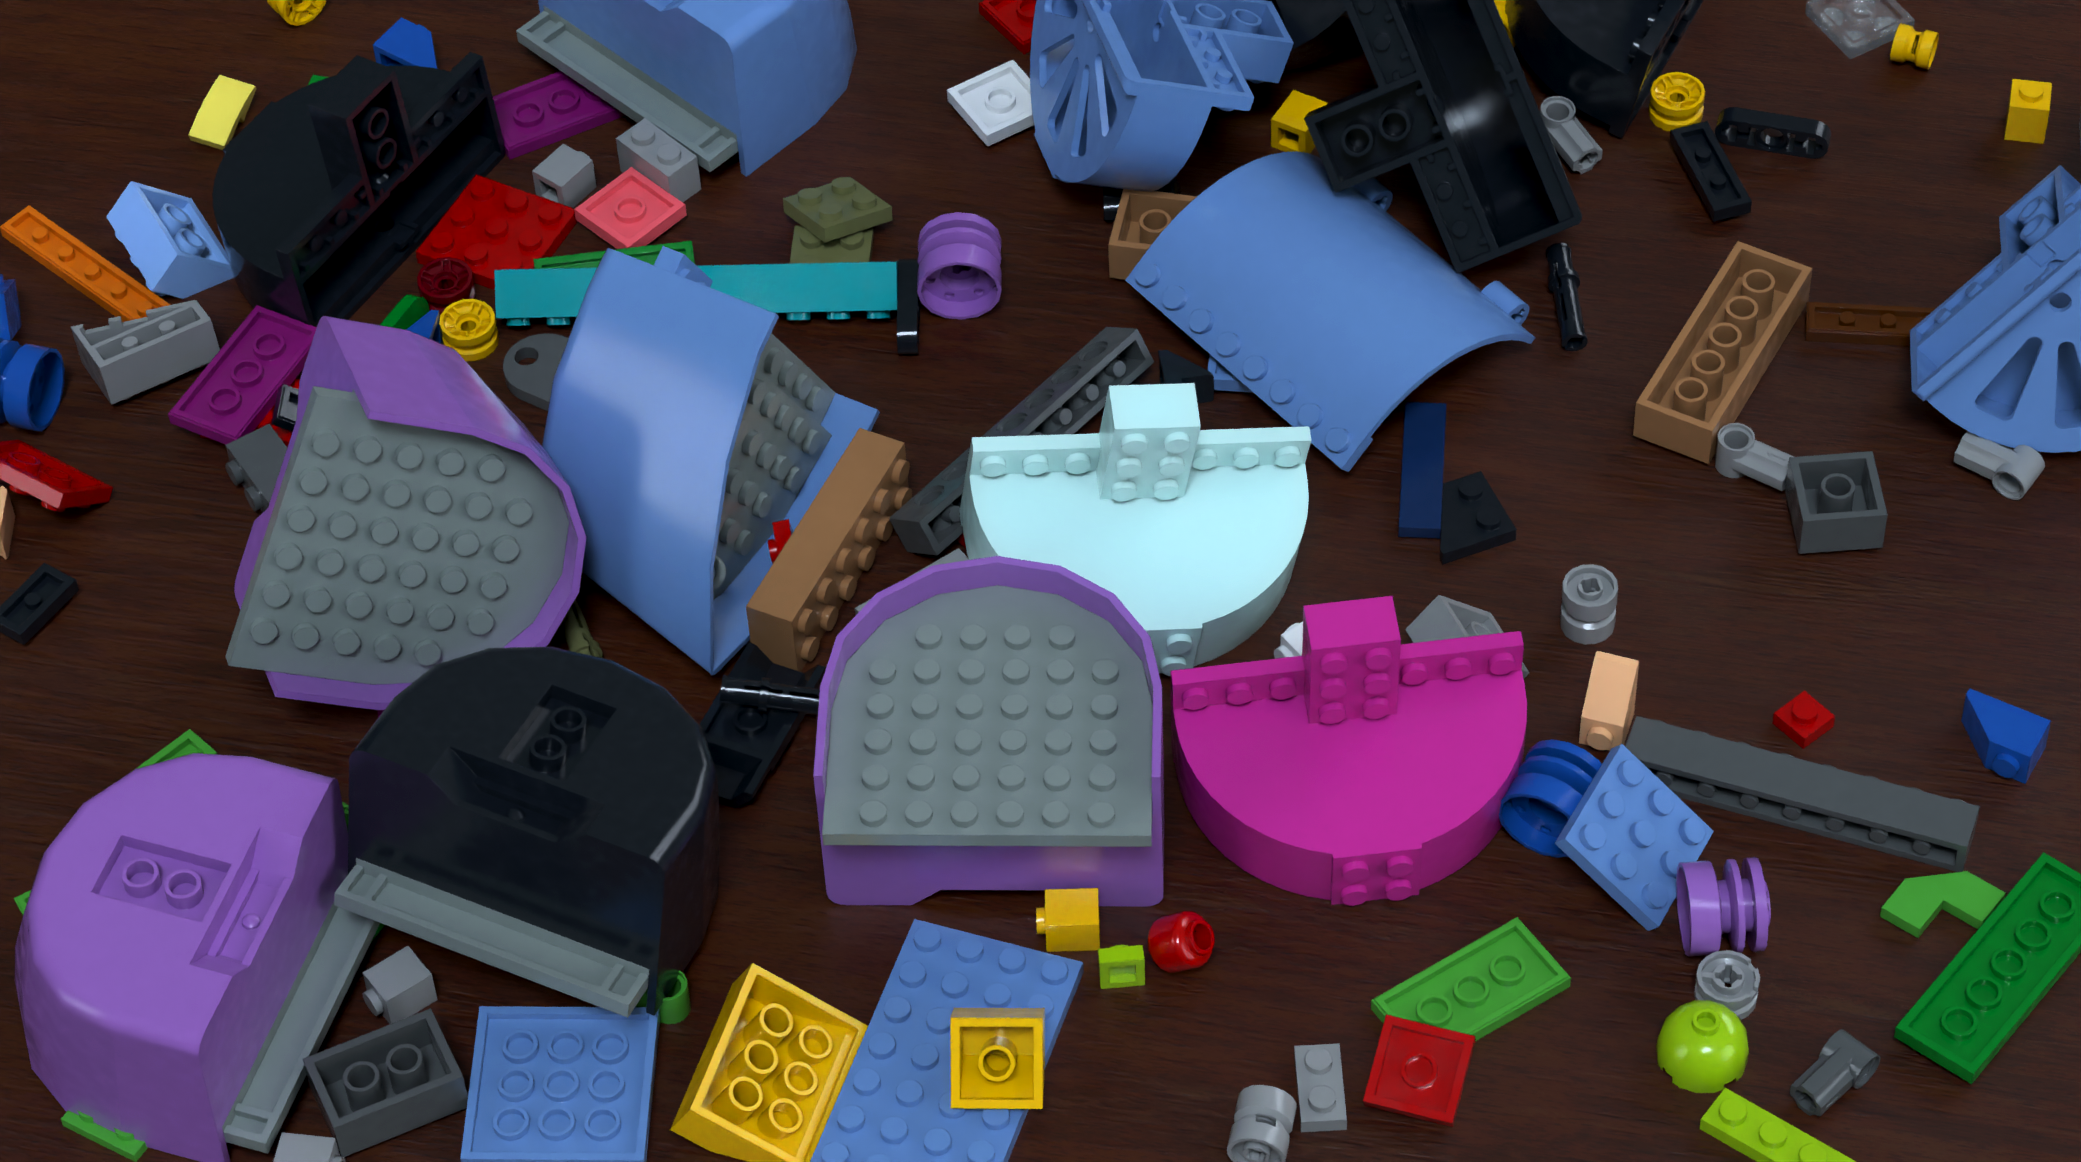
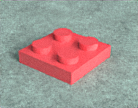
[574,167,687,249]

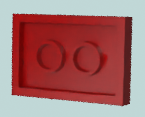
[0,440,113,512]

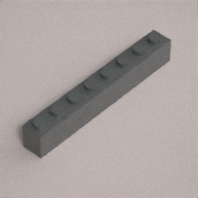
[1625,716,1980,872]

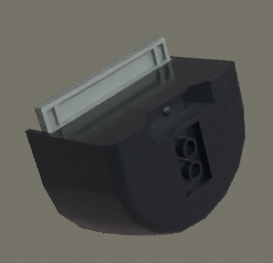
[334,647,720,1018]

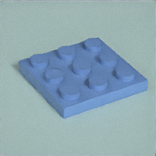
[1555,744,1714,931]

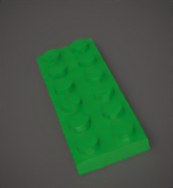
[1894,852,2081,1084]

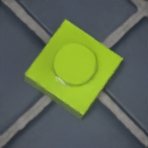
[1098,944,1145,989]

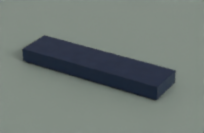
[1398,402,1446,539]

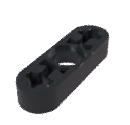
[1715,107,1831,159]
[897,259,920,354]

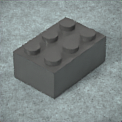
[303,1008,468,1157]

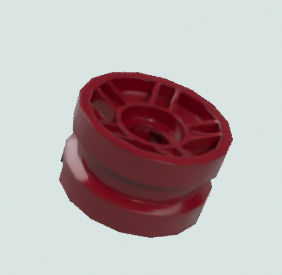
[417,257,476,315]

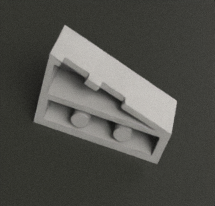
[71,300,220,405]

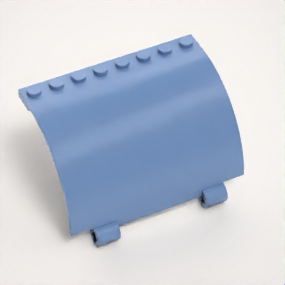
[1125,151,1535,472]

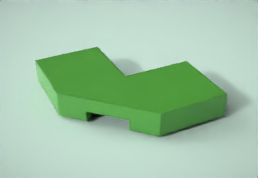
[1880,871,2006,938]

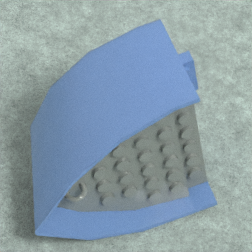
[542,246,880,675]

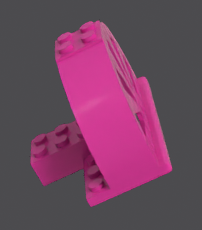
[1170,596,1527,906]

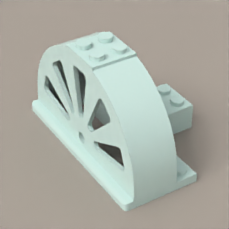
[959,383,1311,676]

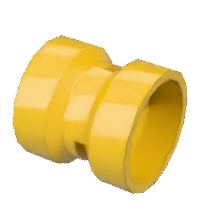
[1890,23,1939,70]

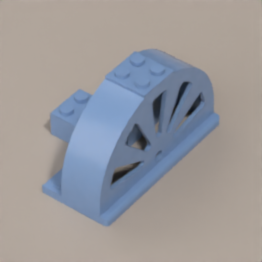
[1030,0,1294,192]
[1910,165,2081,453]

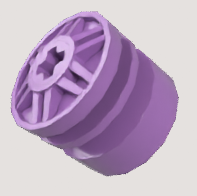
[917,212,1002,320]
[1676,857,1771,957]

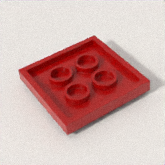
[416,174,578,290]

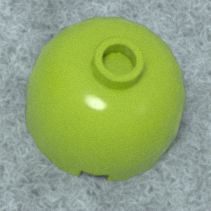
[1656,1000,1749,1093]

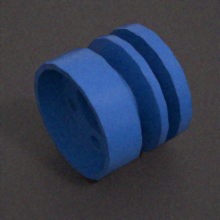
[0,338,65,431]
[1499,739,1602,858]

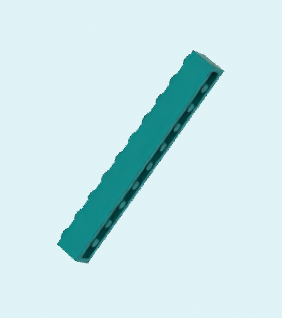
[494,261,899,326]

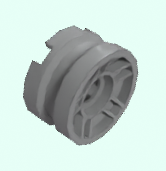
[1694,950,1760,1020]

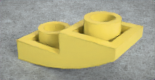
[188,75,257,150]

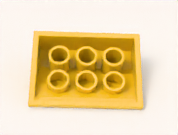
[670,963,868,1162]

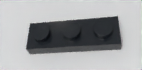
[1669,121,1752,222]

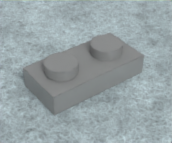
[1294,1043,1347,1132]

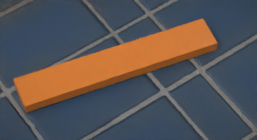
[0,205,171,322]

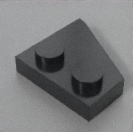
[1440,471,1517,565]

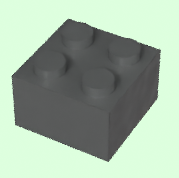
[1785,451,1888,554]

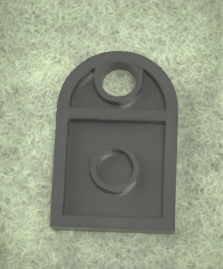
[503,333,568,411]

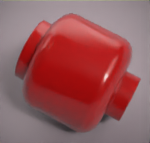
[1147,911,1215,973]

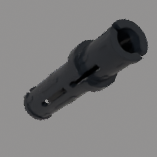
[1546,243,1588,351]
[719,675,820,715]

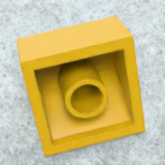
[950,1007,1045,1109]

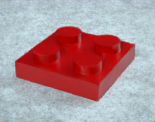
[1363,1014,1476,1127]

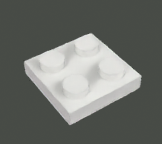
[947,60,1034,147]

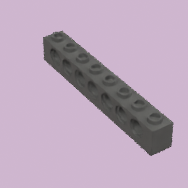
[889,327,1154,556]

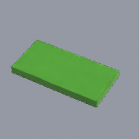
[1371,917,1571,1041]

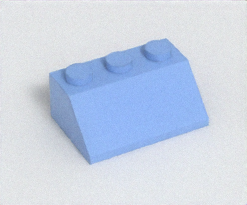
[106,181,234,299]

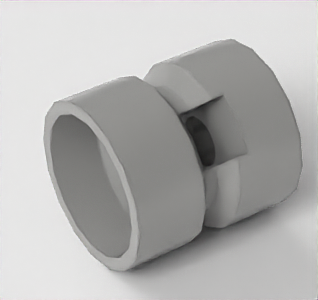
[1560,564,1618,645]
[1227,1085,1297,1162]

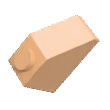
[1579,651,1639,751]

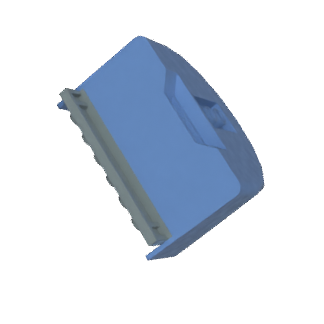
[516,0,857,177]

